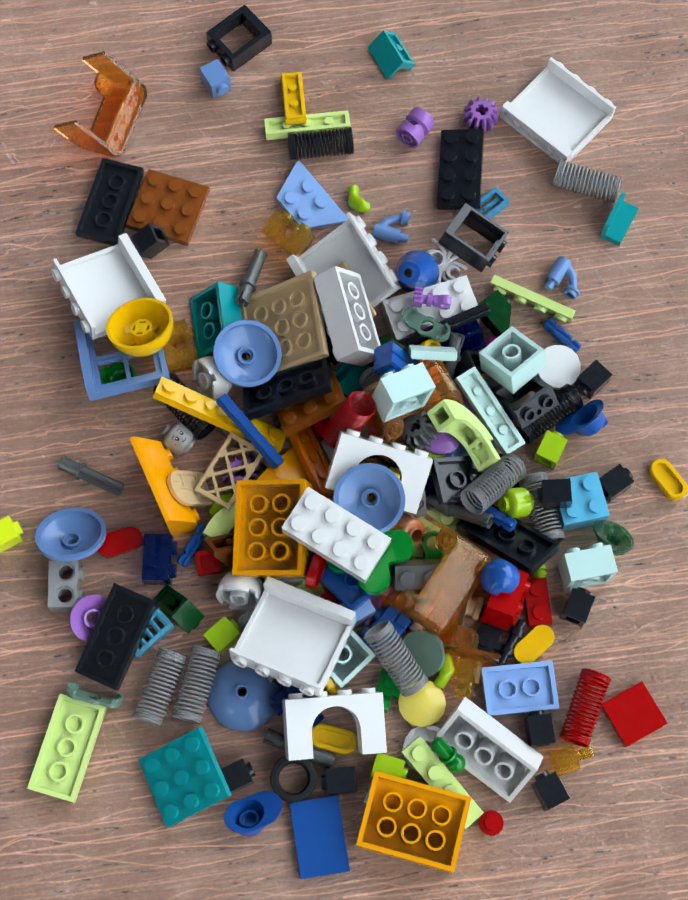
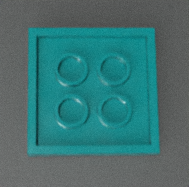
[138,727,232,828]

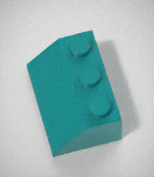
[189,282,242,359]

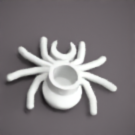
[425,238,467,284]

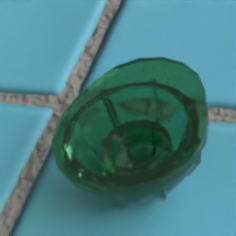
[593,520,634,556]

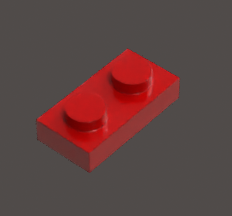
[524,577,553,627]

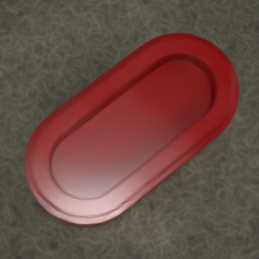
[97,527,143,558]
[305,553,327,589]

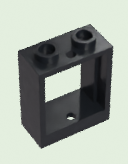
[206,5,272,71]
[438,203,509,272]
[491,376,559,429]

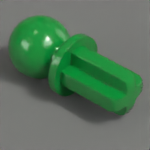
[431,737,465,773]

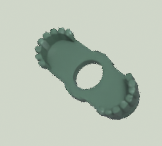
[402,307,451,342]
[66,682,124,708]

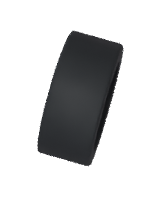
[270,755,317,803]

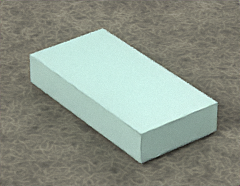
[408,345,457,361]

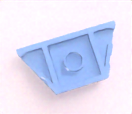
[276,160,348,232]

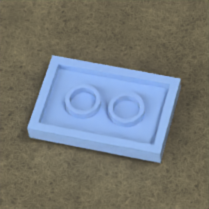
[480,660,559,717]

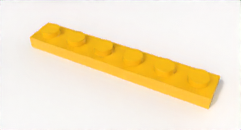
[152,377,286,453]

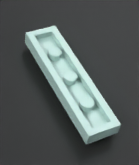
[454,366,526,455]

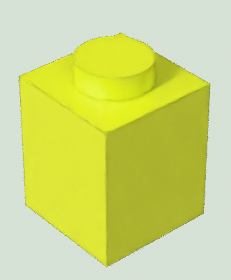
[0,516,24,553]

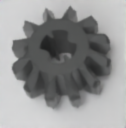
[399,409,438,450]

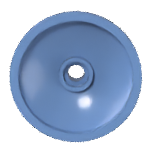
[213,320,282,388]
[333,463,406,533]
[35,508,107,562]
[207,661,279,731]

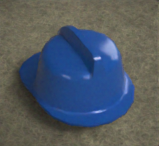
[555,399,608,436]
[224,790,282,837]

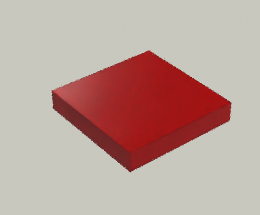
[601,681,668,748]

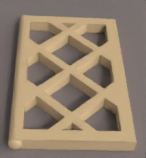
[194,432,263,511]

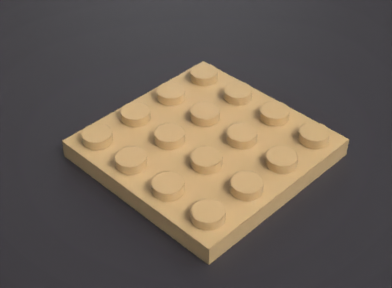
[241,270,329,372]

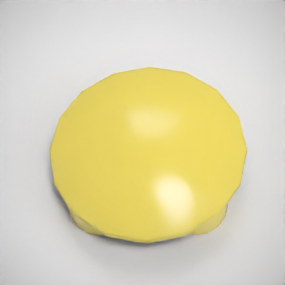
[398,681,446,727]

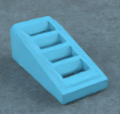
[135,608,175,659]

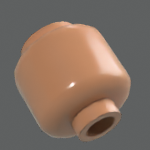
[390,513,425,546]

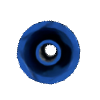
[396,250,439,292]

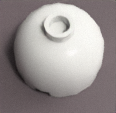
[192,356,232,400]
[216,571,264,612]

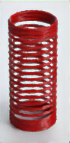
[323,391,376,448]
[559,668,611,747]

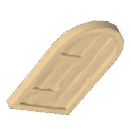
[167,470,214,507]

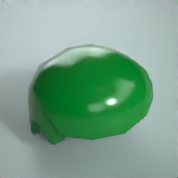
[100,362,137,395]

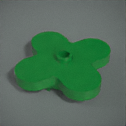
[326,530,414,595]

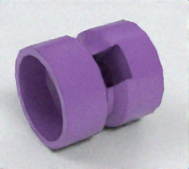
[395,107,435,148]

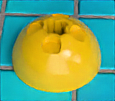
[106,298,173,357]

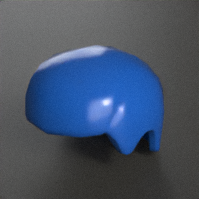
[480,558,520,596]

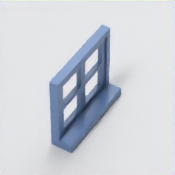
[73,320,170,401]

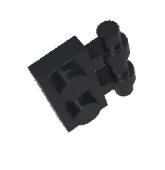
[469,619,527,665]

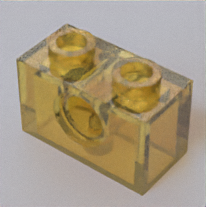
[261,210,315,257]
[163,319,198,373]

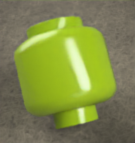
[498,487,534,518]

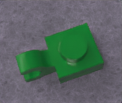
[376,668,401,713]

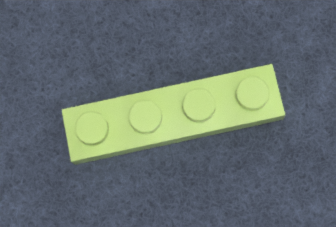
[264,110,351,140]
[491,275,576,323]
[401,736,484,829]

